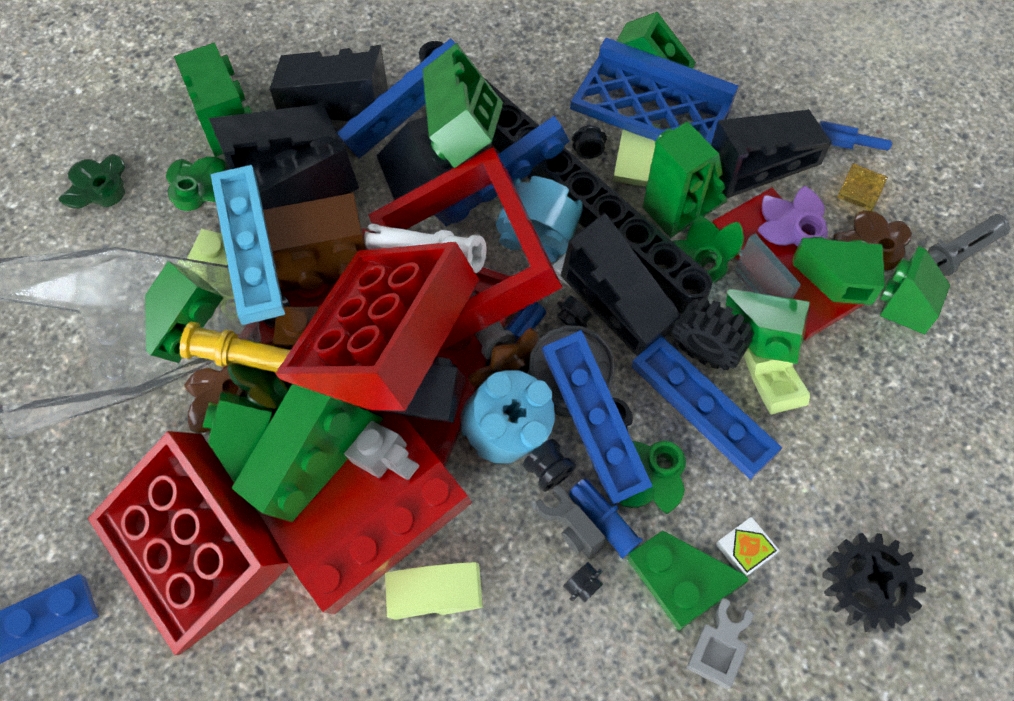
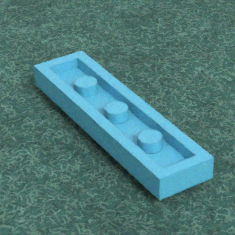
[211,165,285,325]

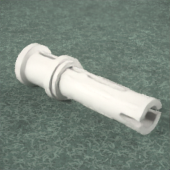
[364,224,487,273]

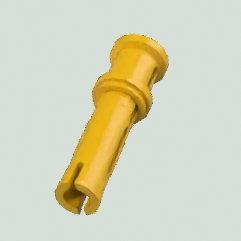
[180,321,291,372]

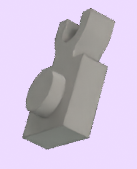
[686,598,755,690]

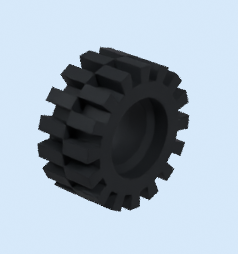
[672,298,754,370]

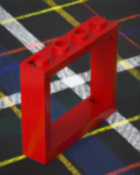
[368,147,563,352]

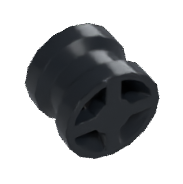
[523,439,576,492]

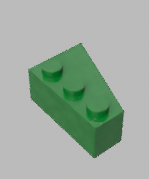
[174,42,252,157]
[422,43,503,168]
[642,121,727,238]
[232,384,384,522]

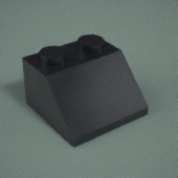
[377,116,465,200]

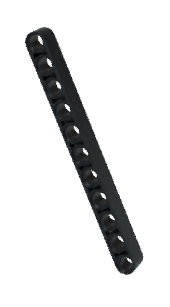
[419,41,712,314]

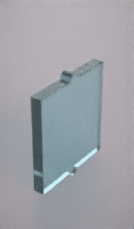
[734,233,801,299]

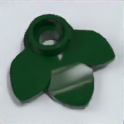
[59,154,125,209]
[227,363,292,410]

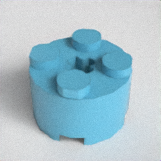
[496,176,583,262]
[460,370,555,463]

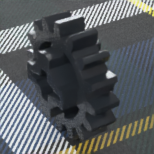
[822,533,926,633]

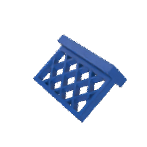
[570,38,739,145]

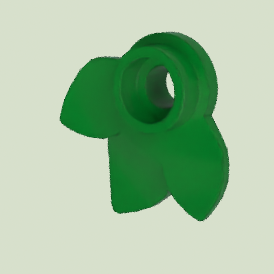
[166,157,226,211]
[672,215,744,283]
[619,441,686,514]

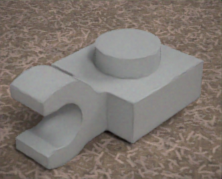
[344,421,419,480]

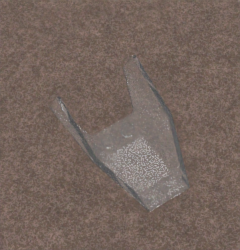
[0,247,261,439]

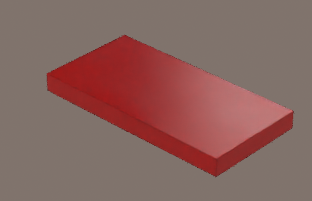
[712,187,864,341]

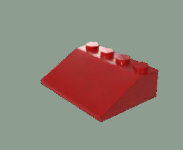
[275,242,479,411]
[258,412,472,614]
[87,431,290,655]

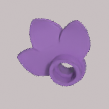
[758,186,828,247]

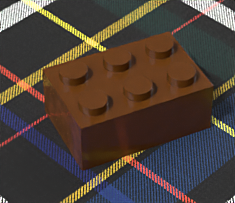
[263,193,366,293]

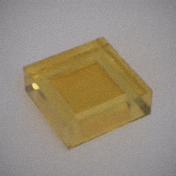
[837,163,888,211]

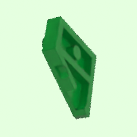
[626,530,749,631]

